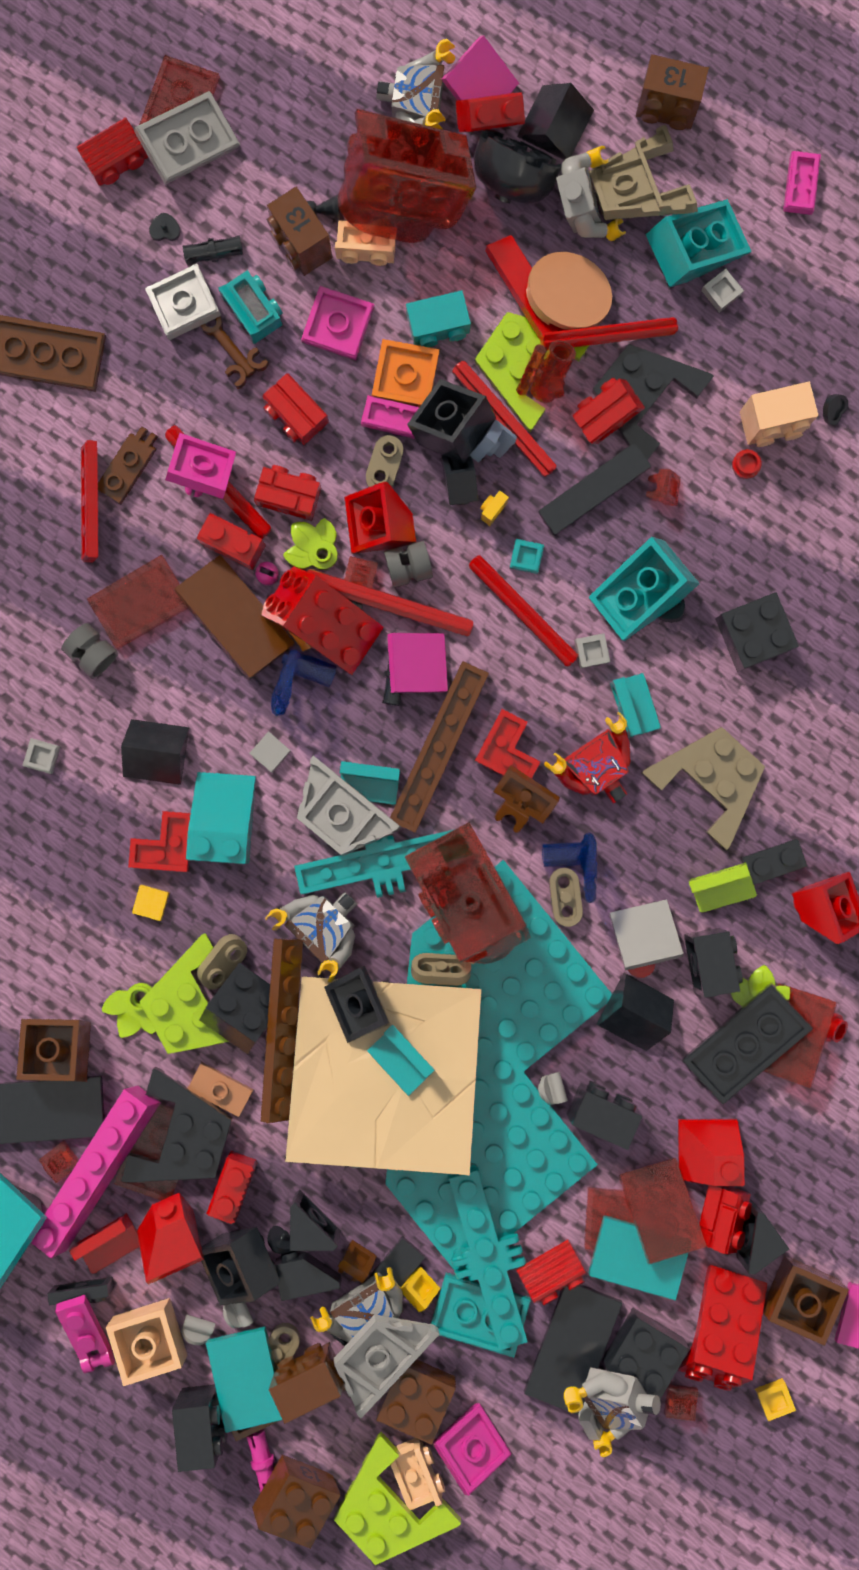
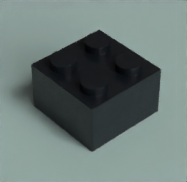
[407,379,496,464]
[715,592,799,672]
[683,928,743,998]
[199,963,270,1054]
[567,1081,643,1150]
[201,1227,281,1306]
[603,1307,689,1399]
[172,1384,227,1472]

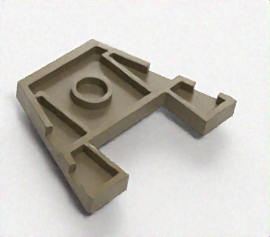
[590,125,698,220]
[641,727,765,850]

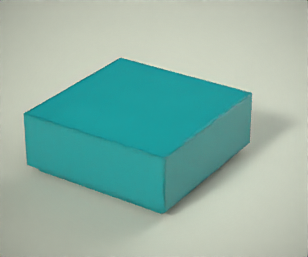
[510,539,544,574]

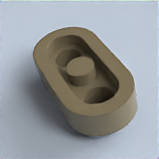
[366,435,404,487]
[549,868,583,927]
[197,934,247,990]
[411,953,471,985]
[268,1323,300,1369]

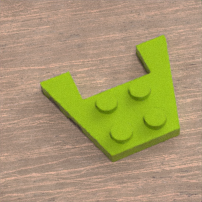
[474,312,590,433]
[139,933,229,1054]
[334,1432,461,1565]

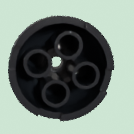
[474,129,562,204]

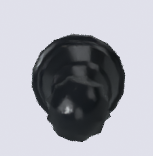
[307,192,350,221]

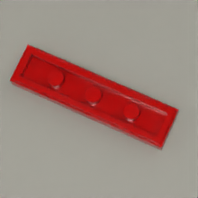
[485,235,565,339]
[81,440,98,562]

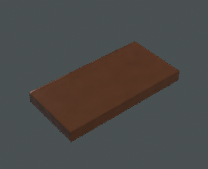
[0,315,106,392]
[174,555,295,680]

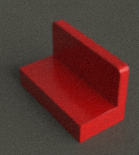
[69,1213,140,1274]

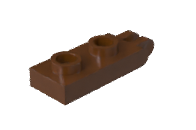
[98,426,158,505]

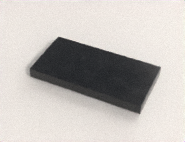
[682,983,813,1105]
[0,1076,105,1144]
[524,1285,622,1415]

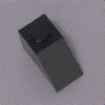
[440,454,479,505]
[275,1251,342,1301]

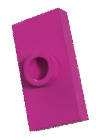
[783,151,821,215]
[361,395,419,439]

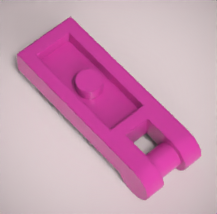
[55,1295,115,1374]

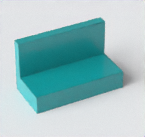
[610,673,661,738]
[340,761,400,805]
[367,1024,435,1096]

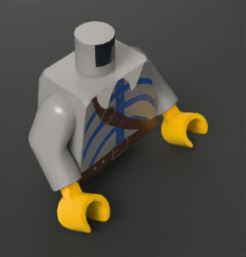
[376,39,455,135]
[556,146,626,241]
[265,892,357,982]
[310,1267,403,1342]
[564,1368,661,1457]

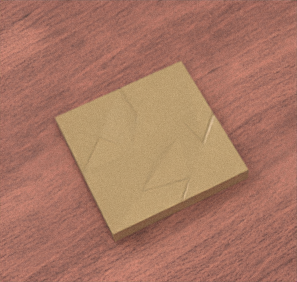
[285,977,481,1175]

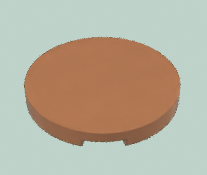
[526,252,612,330]

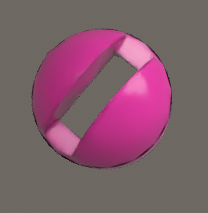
[255,561,279,586]

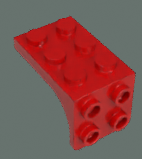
[262,567,384,675]
[678,1265,767,1391]

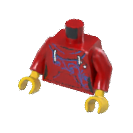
[544,712,631,803]

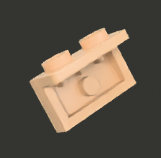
[335,220,397,266]
[391,1438,445,1510]

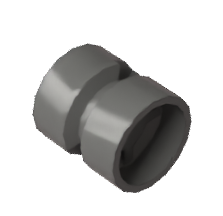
[384,541,433,588]
[61,623,118,679]

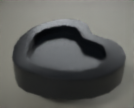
[149,213,180,241]
[823,394,849,425]
[658,599,685,623]
[267,1226,293,1254]

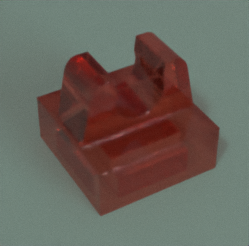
[646,469,681,506]
[344,556,378,589]
[39,1140,79,1183]
[664,1384,698,1421]

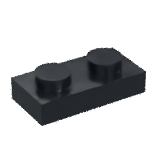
[740,839,807,885]
[47,1277,114,1306]

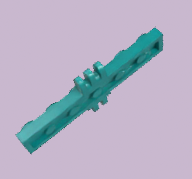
[294,827,473,898]
[448,1167,528,1351]

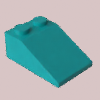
[646,199,752,287]
[589,537,700,641]
[186,772,256,864]

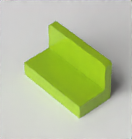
[689,862,757,913]

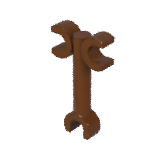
[201,317,269,389]

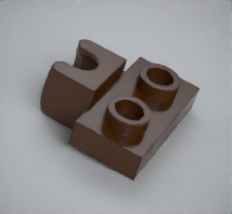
[493,765,560,833]

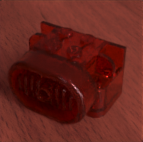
[338,109,476,243]
[405,822,531,964]

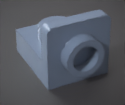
[470,419,517,463]

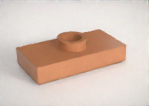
[187,1062,254,1117]

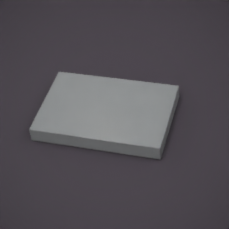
[134,91,240,185]

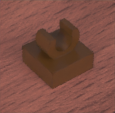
[337,1240,377,1283]

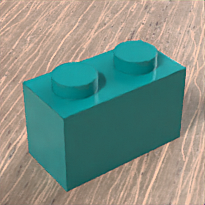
[406,290,471,348]

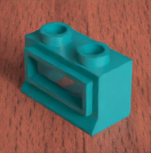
[218,270,283,344]

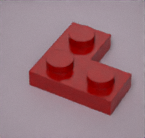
[475,709,540,779]
[128,811,191,872]

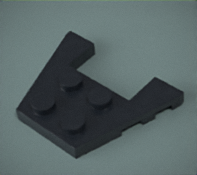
[592,344,714,460]
[121,1067,233,1183]

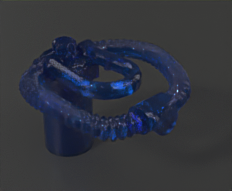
[271,650,337,716]
[542,832,597,903]

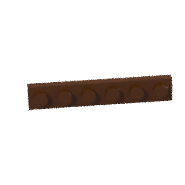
[390,661,489,833]
[261,939,303,1123]

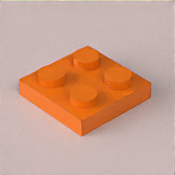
[371,339,440,407]

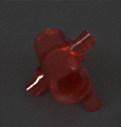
[516,340,576,403]

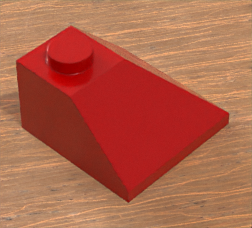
[344,482,416,554]
[792,871,859,944]
[678,1119,745,1186]
[137,1193,204,1285]

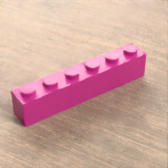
[31,1085,161,1259]

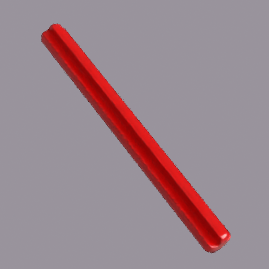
[307,569,473,637]

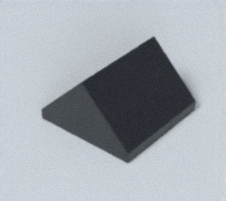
[517,83,594,160]
[121,719,189,785]
[324,966,391,1043]
[596,972,674,1051]
[290,1189,341,1251]
[736,1199,789,1275]

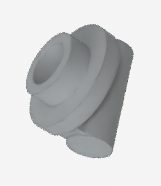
[538,1072,568,1105]
[223,1302,254,1329]
[181,1315,215,1345]

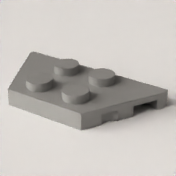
[297,756,401,856]
[334,1314,440,1418]

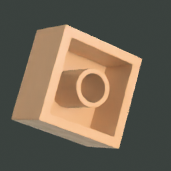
[740,381,818,447]
[106,1298,187,1386]

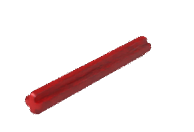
[540,317,678,351]
[452,361,557,477]
[165,425,271,539]
[469,555,578,667]

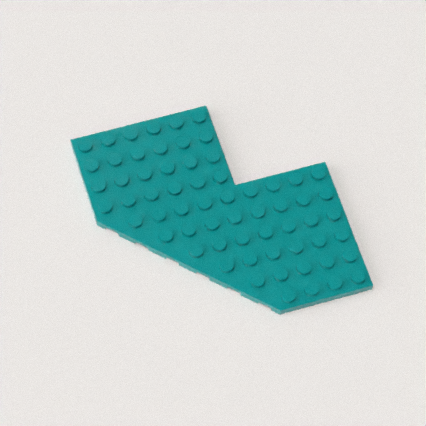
[385,860,612,1271]

